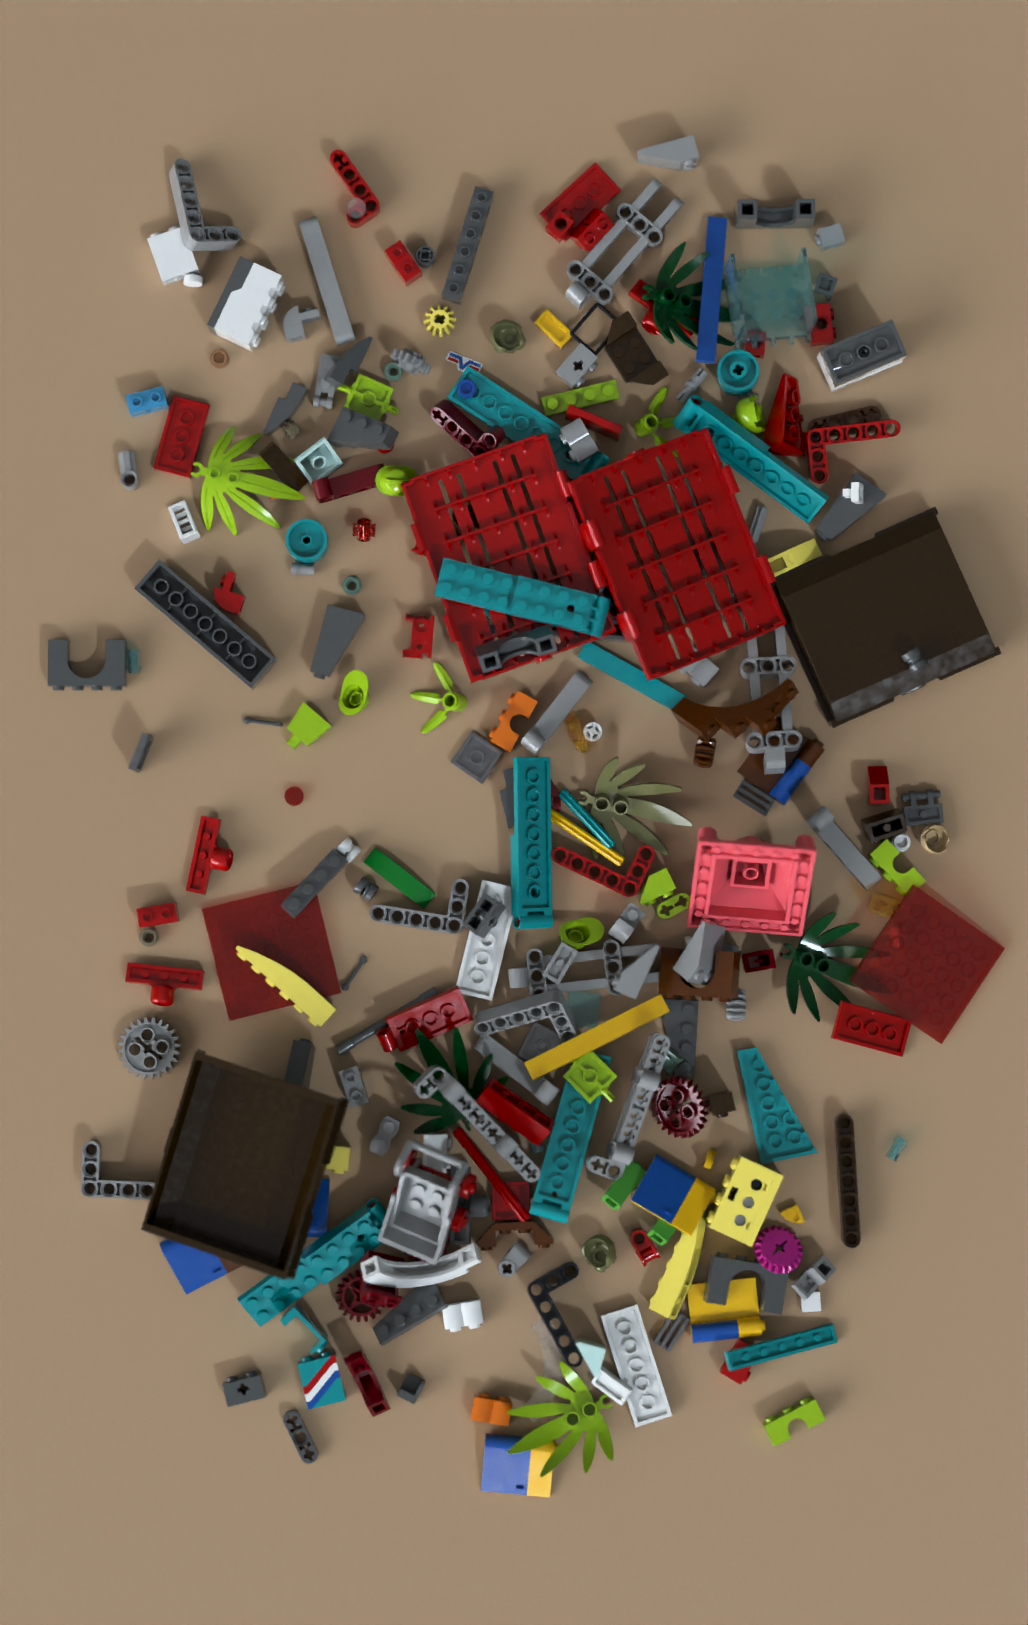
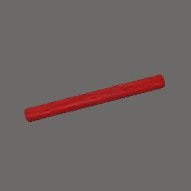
[453,1127,530,1222]

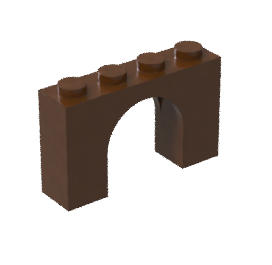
[659,947,741,1002]

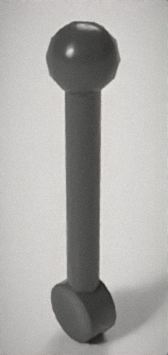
[243,717,283,727]
[341,956,367,991]

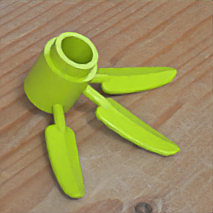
[634,387,679,458]
[410,662,468,733]

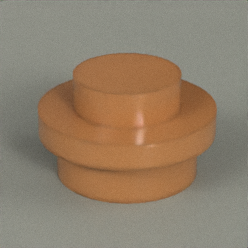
[210,349,229,368]

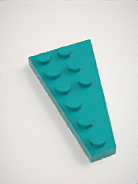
[737,1047,818,1164]

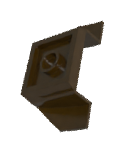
[605,311,669,385]

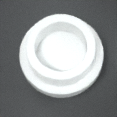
[891,833,911,852]

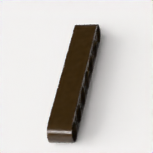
[834,1113,861,1248]

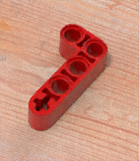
[330,150,380,228]

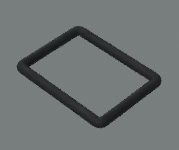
[570,303,616,355]

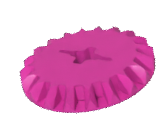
[754,1225,803,1274]

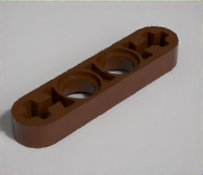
[807,406,881,437]

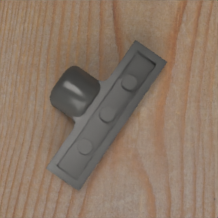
[450,1166,491,1245]

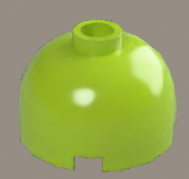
[732,395,765,434]

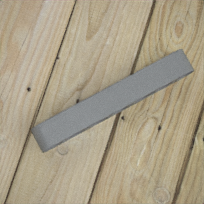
[298,216,355,346]

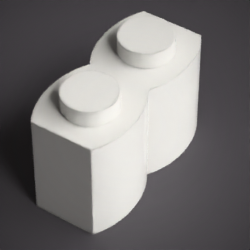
[442,1299,484,1332]

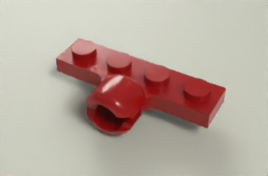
[628,279,699,338]
[186,816,233,895]
[125,962,205,1006]

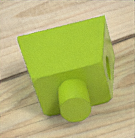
[286,702,332,750]

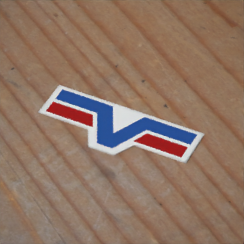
[446,351,483,372]

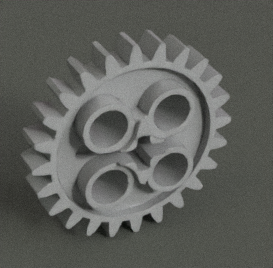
[118,1017,181,1079]

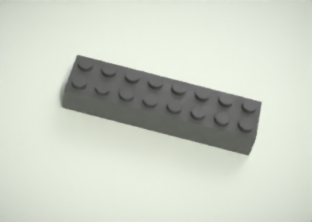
[134,559,277,690]

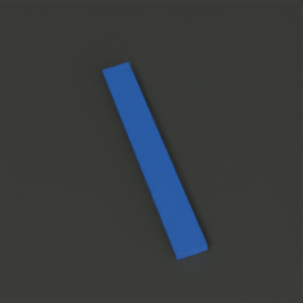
[695,216,727,364]

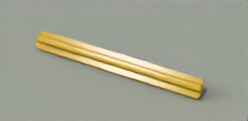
[551,808,624,866]

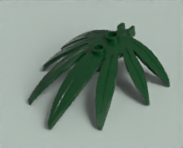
[641,242,753,350]
[780,912,891,1022]
[394,1027,508,1134]

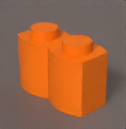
[470,1392,513,1426]

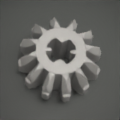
[726,989,746,1021]

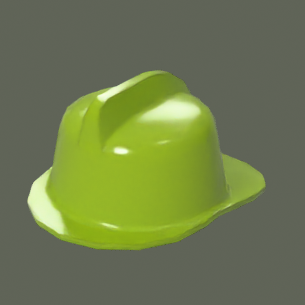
[375,465,418,496]
[339,670,370,715]
[559,917,604,950]

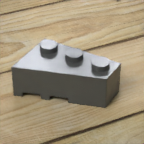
[327,406,399,450]

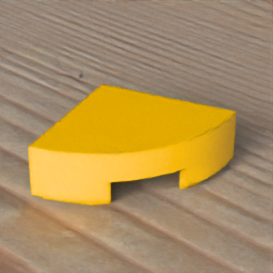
[702,1148,716,1169]
[779,1203,805,1223]

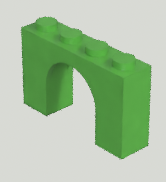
[600,1161,677,1246]

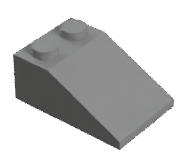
[636,135,699,172]
[673,921,726,985]
[611,945,660,999]

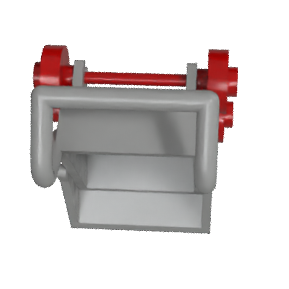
[378,1139,477,1265]

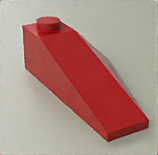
[763,373,806,457]

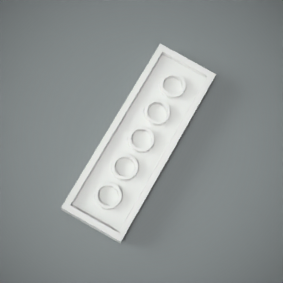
[456,880,513,1001]
[600,1304,672,1427]

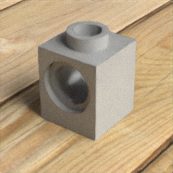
[815,223,845,251]

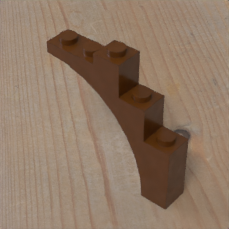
[671,678,799,742]

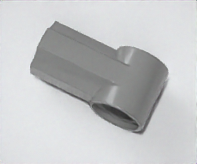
[118,451,140,491]

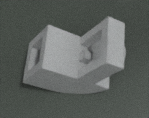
[283,306,321,343]
[607,902,646,945]
[791,1255,837,1300]

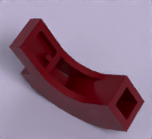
[343,1350,390,1417]

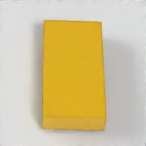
[534,309,572,349]

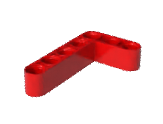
[805,419,901,484]
[552,845,655,897]

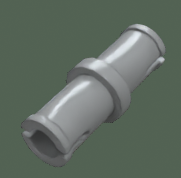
[675,367,709,405]

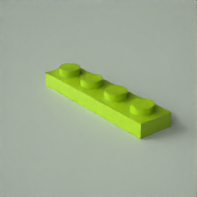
[541,380,620,417]

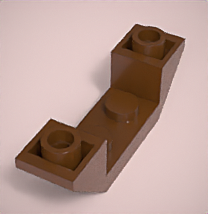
[476,1220,554,1251]

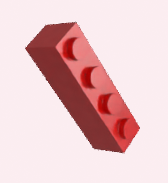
[476,1077,555,1147]

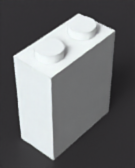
[147,226,200,285]

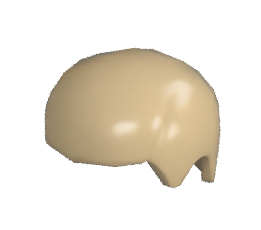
[920,824,950,854]

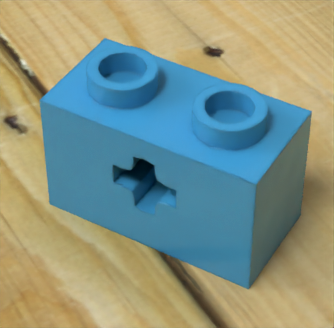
[126,386,169,417]

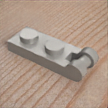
[313,354,340,409]

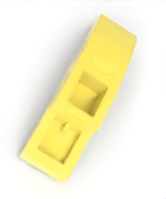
[768,539,823,577]

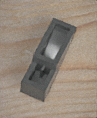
[324,336,373,387]
[263,382,308,436]
[500,768,514,829]

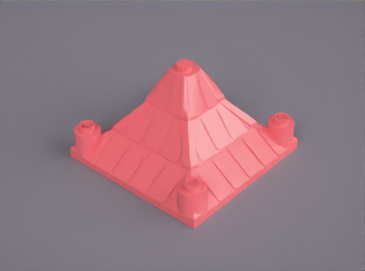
[687,827,816,937]

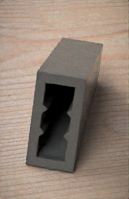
[815,473,887,542]
[310,605,366,679]
[284,1038,316,1089]

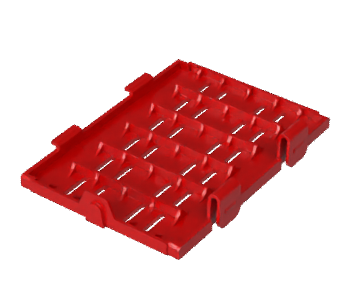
[567,427,786,681]
[401,433,617,683]

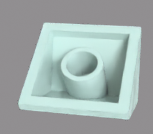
[294,437,343,485]
[575,1337,606,1378]

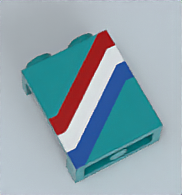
[280,1303,328,1354]
[297,1351,347,1410]

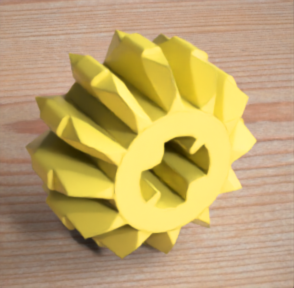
[424,304,456,338]

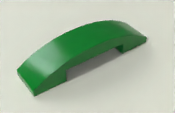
[364,847,435,909]

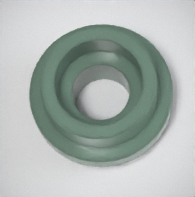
[384,362,403,381]
[342,576,362,595]

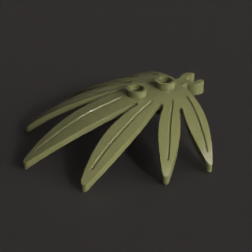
[578,757,693,863]

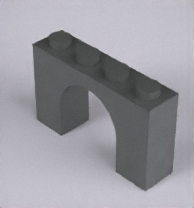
[735,199,815,229]
[48,640,127,691]
[703,1252,789,1315]

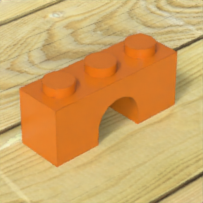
[489,691,538,753]

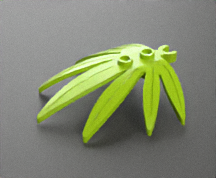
[191,426,306,536]
[507,1361,614,1477]

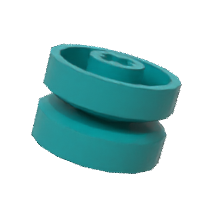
[717,350,759,397]
[285,519,329,563]

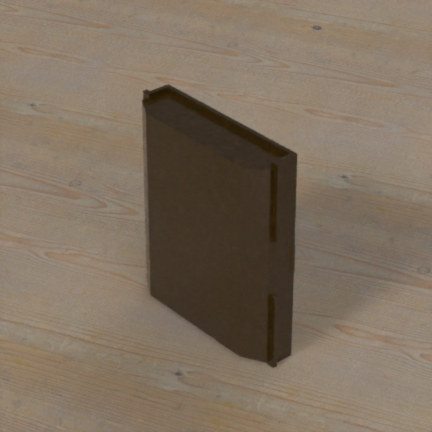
[771,507,1002,728]
[141,1049,349,1280]

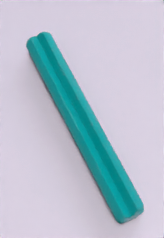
[559,789,615,848]

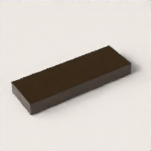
[259,441,309,492]

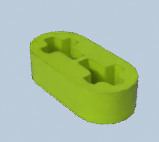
[657,893,690,919]

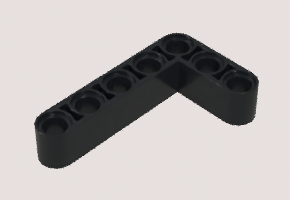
[527,1262,583,1367]

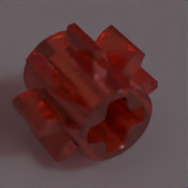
[353,518,376,542]

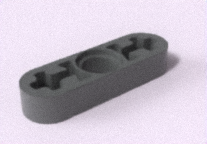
[283,1410,318,1464]

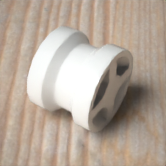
[583,722,602,742]

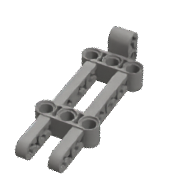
[565,178,684,310]
[740,624,802,774]
[508,940,660,996]
[585,1032,670,1180]
[413,1064,540,1182]

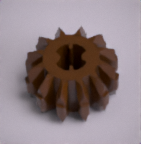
[693,737,717,768]

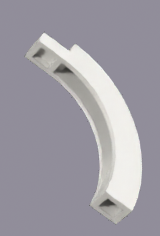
[360,1243,481,1288]

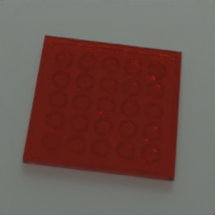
[848,884,1005,1044]
[202,885,341,1021]

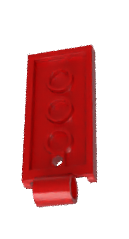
[376,986,473,1052]

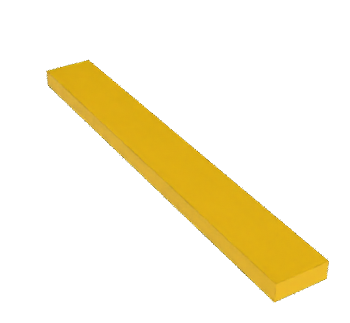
[524,994,670,1081]

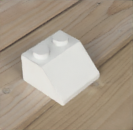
[423,1133,451,1174]

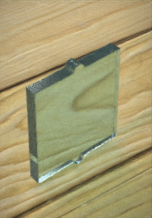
[568,991,601,1029]

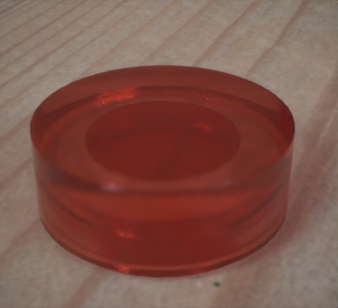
[284,787,304,806]

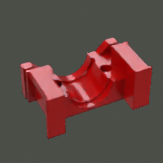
[402,612,435,660]

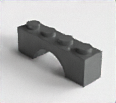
[475,624,557,673]
[281,848,348,920]

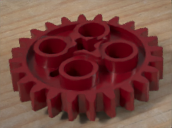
[651,1075,709,1139]

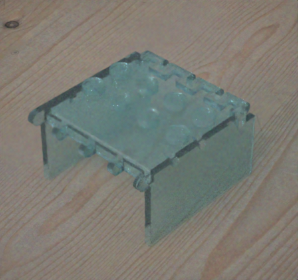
[724,247,818,350]

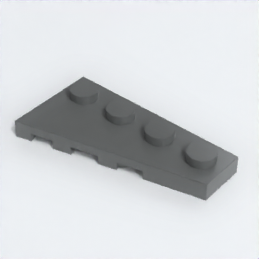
[663,999,699,1078]
[373,1284,448,1346]

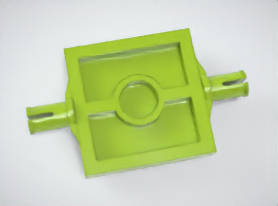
[338,373,400,421]
[563,1051,618,1104]

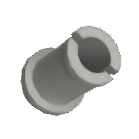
[291,561,315,576]

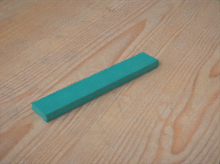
[578,642,687,710]
[724,1323,838,1371]

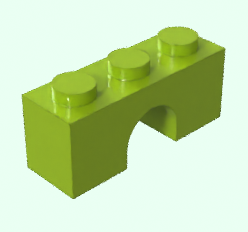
[868,839,926,897]
[762,1396,826,1447]

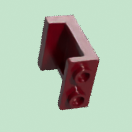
[360,1250,404,1308]

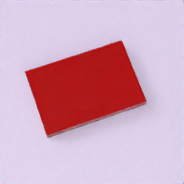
[565,404,622,441]

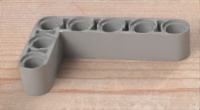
[169,158,241,251]
[521,670,593,756]
[805,806,882,891]
[370,879,469,934]
[474,990,578,1043]
[473,1035,560,1106]
[81,1140,156,1199]

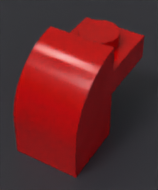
[214,571,245,616]

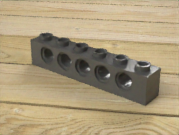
[442,186,494,305]

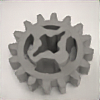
[391,348,431,376]

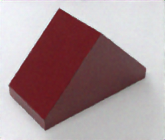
[742,949,777,973]

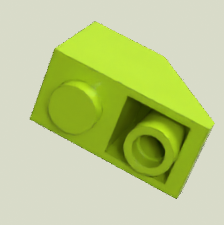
[639,868,676,907]

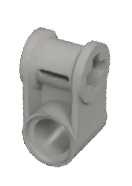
[498,1241,532,1278]

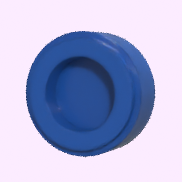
[457,379,476,399]

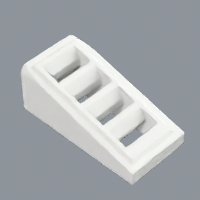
[168,500,201,544]

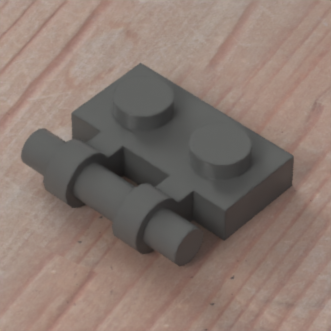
[901,789,944,826]

